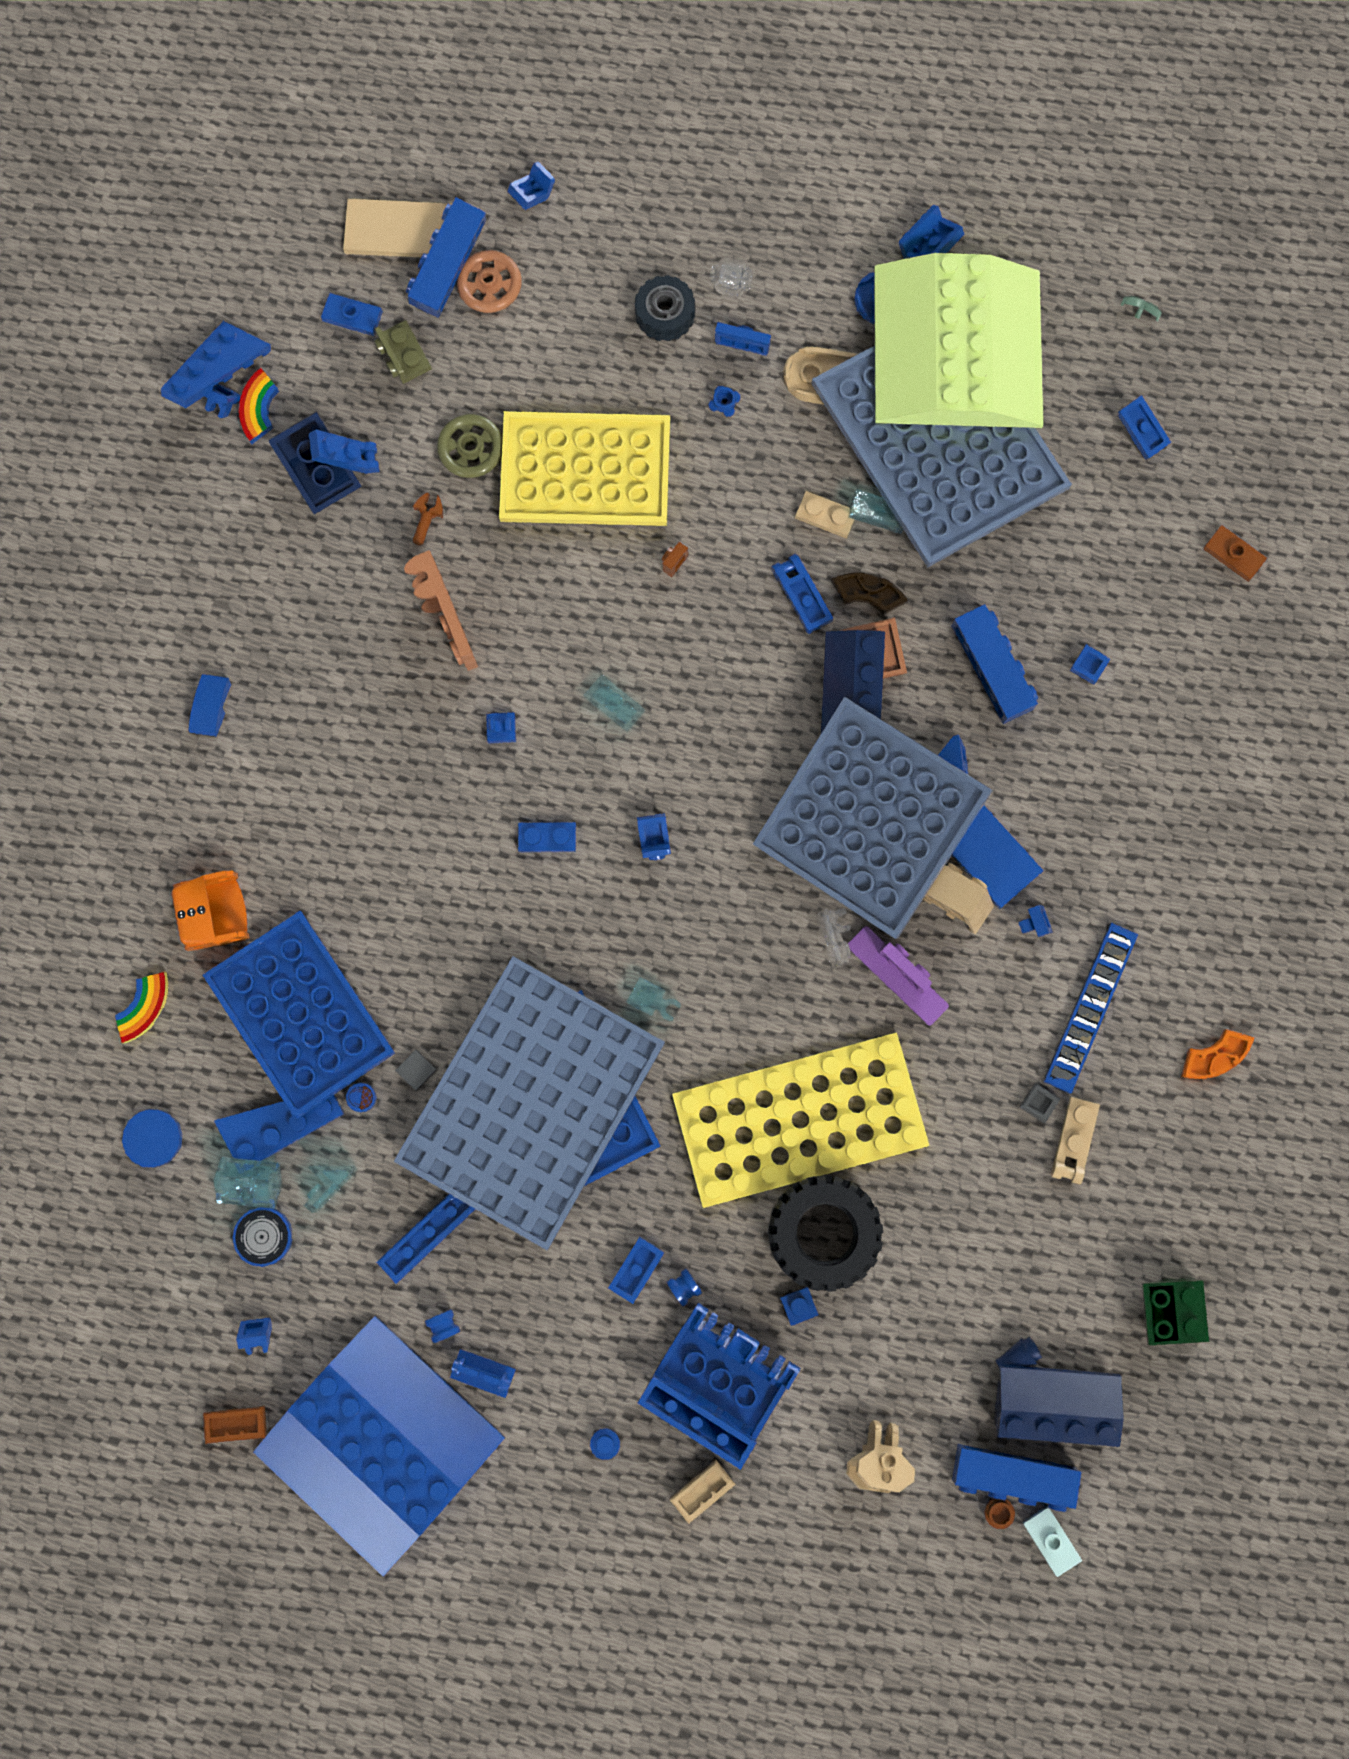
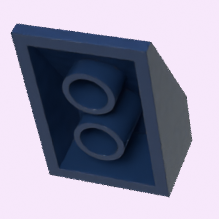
[268,411,362,515]

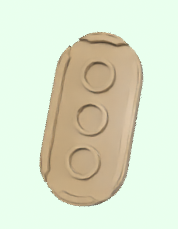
[783,347,858,405]

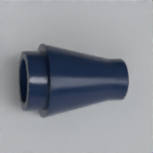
[995,1336,1043,1368]

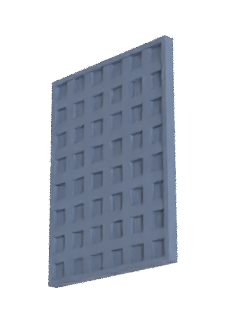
[394,956,665,1250]

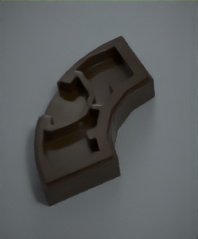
[831,572,908,615]

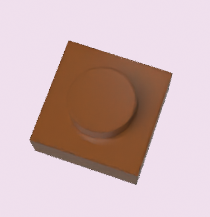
[662,542,688,577]

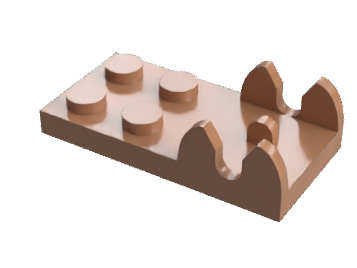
[404,550,478,671]

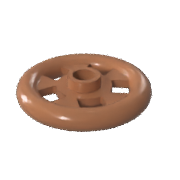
[456,250,522,313]

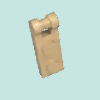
[1051,1097,1100,1185]

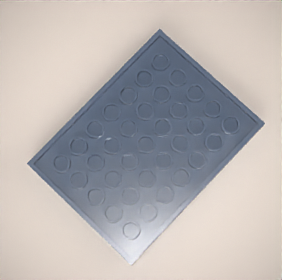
[811,345,1072,567]

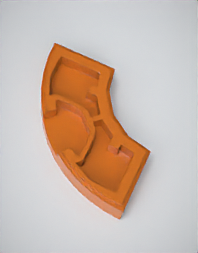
[1181,1029,1255,1079]

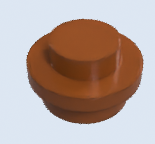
[984,1498,1015,1529]

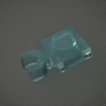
[626,977,681,1022]

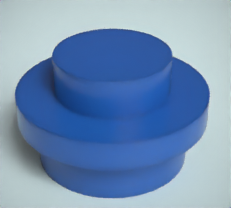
[590,1428,620,1460]

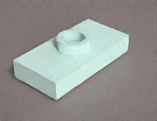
[1022,1506,1082,1577]

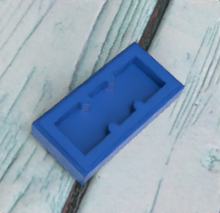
[321,293,383,336]
[715,322,771,355]

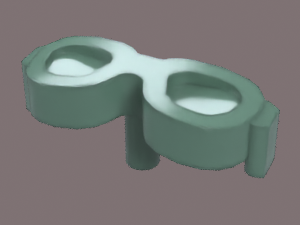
[1120,296,1162,322]

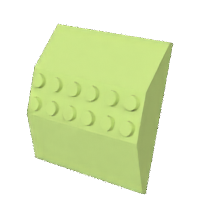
[874,253,1043,428]

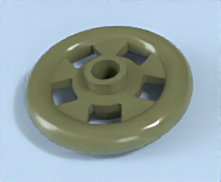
[437,414,503,478]

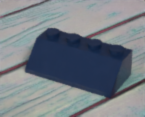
[821,630,885,733]
[994,1365,1124,1447]

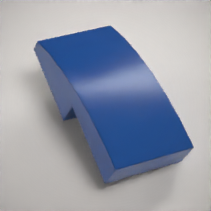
[188,674,231,737]

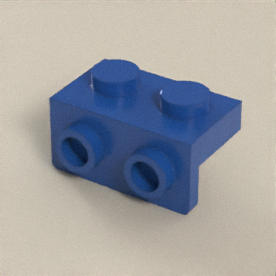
[899,205,964,259]

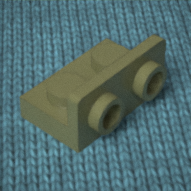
[374,320,432,384]

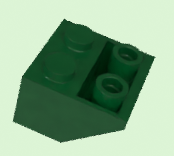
[1142,1278,1209,1346]

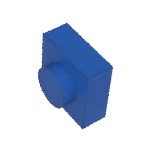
[1070,644,1110,685]
[780,1287,819,1326]

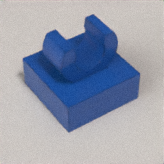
[486,712,516,743]
[1018,905,1053,937]
[236,1317,272,1355]

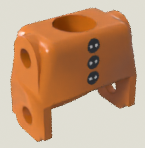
[172,871,250,951]

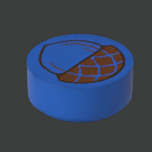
[346,1083,377,1112]

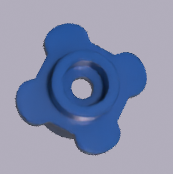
[709,386,740,417]

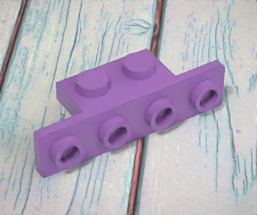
[847,926,949,1026]

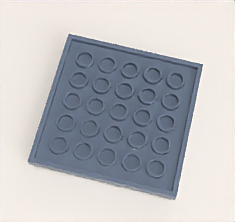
[753,697,993,939]

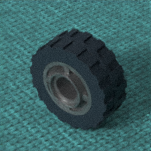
[635,275,695,341]

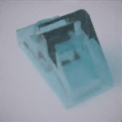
[304,1165,358,1213]

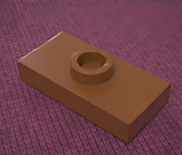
[1203,525,1267,582]
[203,1406,267,1444]

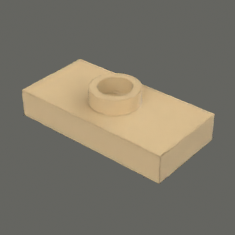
[670,1459,735,1524]

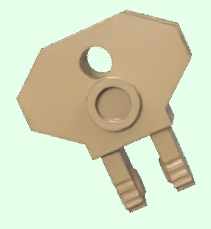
[846,1420,915,1493]

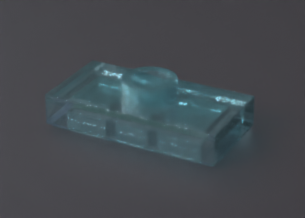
[849,489,904,534]
[583,675,645,732]

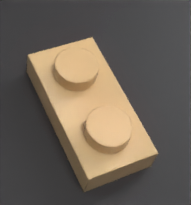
[795,491,858,539]

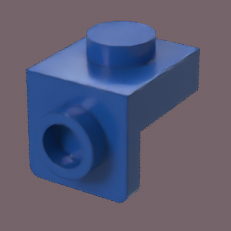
[507,162,555,210]
[637,813,671,860]

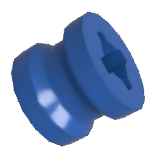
[667,1269,702,1306]
[424,1309,461,1343]

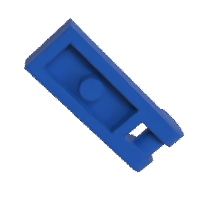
[309,430,380,474]
[771,553,833,634]

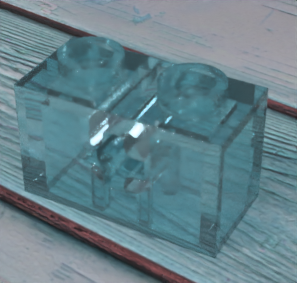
[214,1157,282,1209]

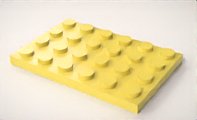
[499,411,670,526]

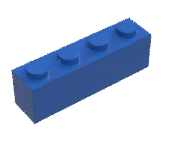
[406,197,486,318]
[952,604,1038,724]
[952,1444,1082,1512]

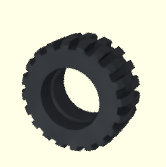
[768,1175,884,1292]

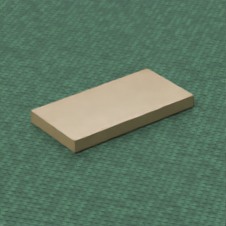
[343,199,452,257]

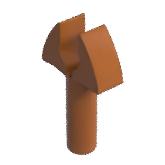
[412,492,444,545]

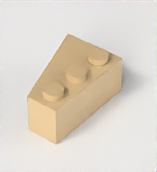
[923,863,994,935]

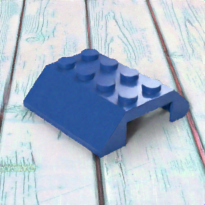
[637,1303,800,1470]

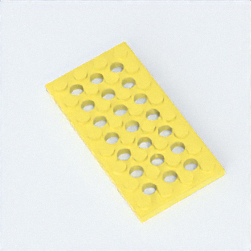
[672,1032,929,1208]

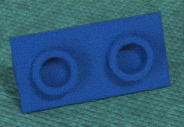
[450,1349,516,1398]

